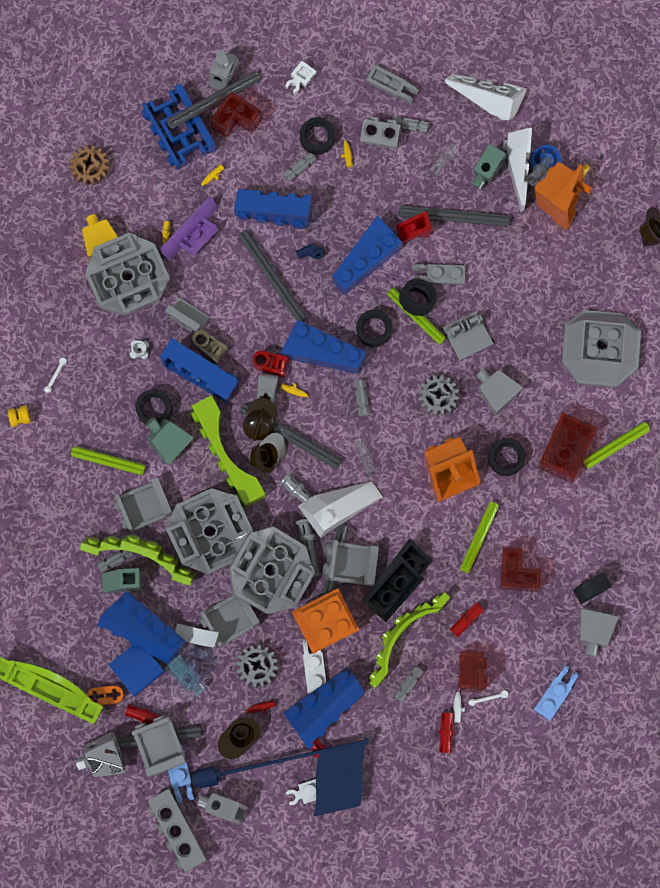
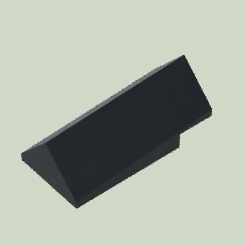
[362,539,433,622]

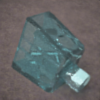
[164,655,205,697]

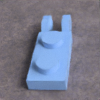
[534,665,579,721]
[168,745,194,803]

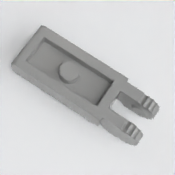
[366,65,419,104]
[412,264,465,285]

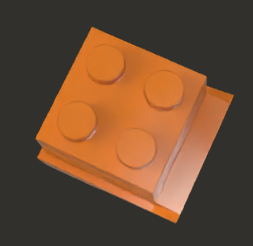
[535,162,593,230]
[424,437,480,503]
[292,587,359,654]

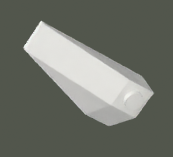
[445,74,527,120]
[503,128,532,211]
[298,481,383,538]

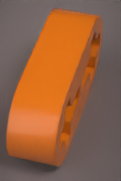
[87,686,124,706]

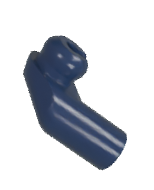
[295,244,324,259]

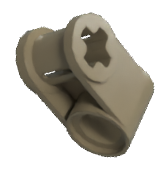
[192,330,229,364]

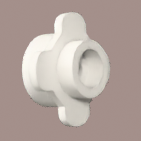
[130,340,149,359]

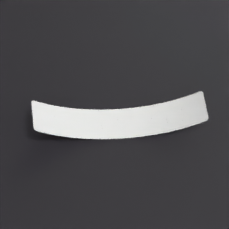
[175,623,219,647]

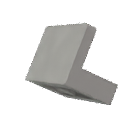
[165,298,209,333]

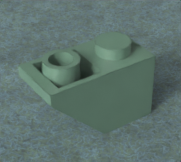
[102,568,142,593]

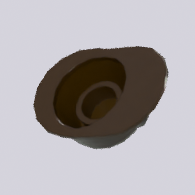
[639,207,660,247]
[243,398,278,441]
[249,433,287,473]
[218,717,260,759]

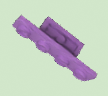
[159,197,218,261]

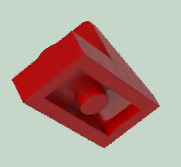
[396,211,432,243]

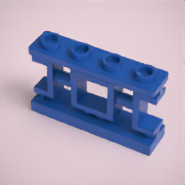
[141,83,216,170]

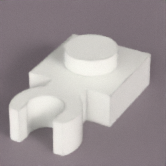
[285,61,317,95]
[286,779,316,805]

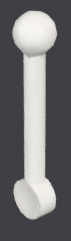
[44,358,67,393]
[468,690,508,706]

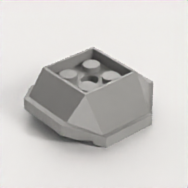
[85,233,170,316]
[561,310,641,388]
[166,488,253,575]
[229,526,315,614]

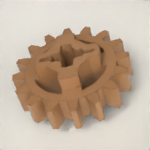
[69,145,110,186]

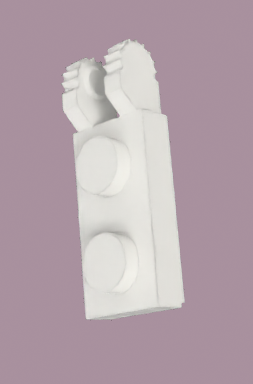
[302,639,326,694]

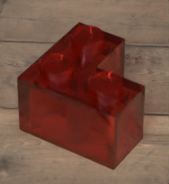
[210,91,262,138]
[499,547,541,592]
[458,651,488,693]

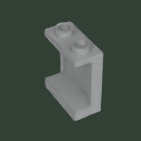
[113,477,172,533]
[323,540,379,587]
[199,595,261,648]
[132,715,187,778]

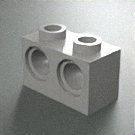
[360,117,401,149]

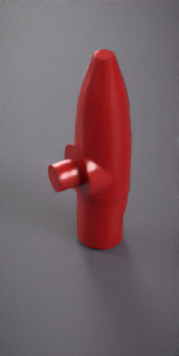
[245,700,276,714]

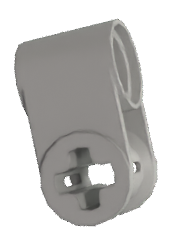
[257,373,279,403]

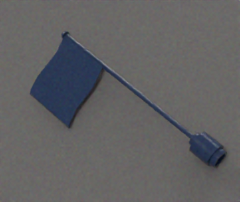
[191,737,369,817]

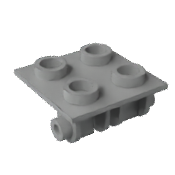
[443,311,493,361]

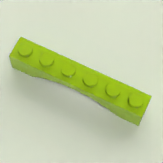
[190,395,266,508]

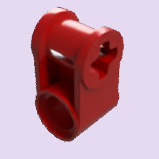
[253,351,290,378]

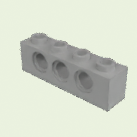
[147,789,207,872]

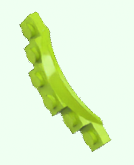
[80,535,196,586]
[369,592,450,690]
[0,657,104,725]

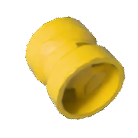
[7,405,31,427]

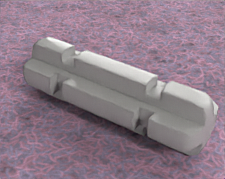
[393,116,428,133]
[283,153,316,181]
[354,379,369,417]
[97,550,134,573]
[394,667,424,702]

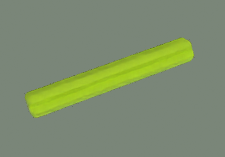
[387,288,446,344]
[583,422,650,469]
[71,446,145,475]
[460,501,499,573]

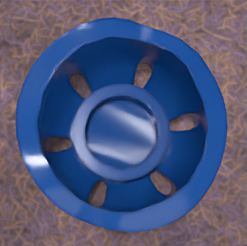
[530,145,561,175]

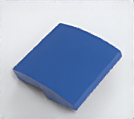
[108,645,165,697]

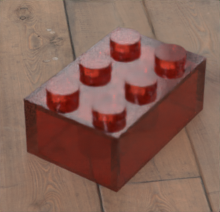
[537,412,598,483]

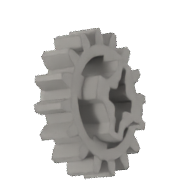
[418,375,459,417]
[236,645,279,688]

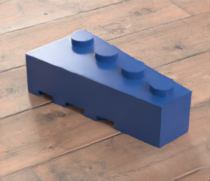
[234,189,312,229]
[332,215,402,295]
[280,320,366,374]
[160,338,239,404]
[97,591,186,664]
[283,667,365,749]

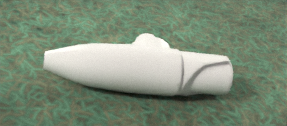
[453,692,465,723]

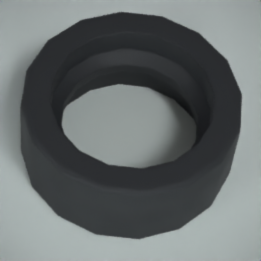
[300,117,335,155]
[399,279,437,316]
[356,309,392,347]
[135,389,172,425]
[488,438,526,476]
[573,573,612,604]

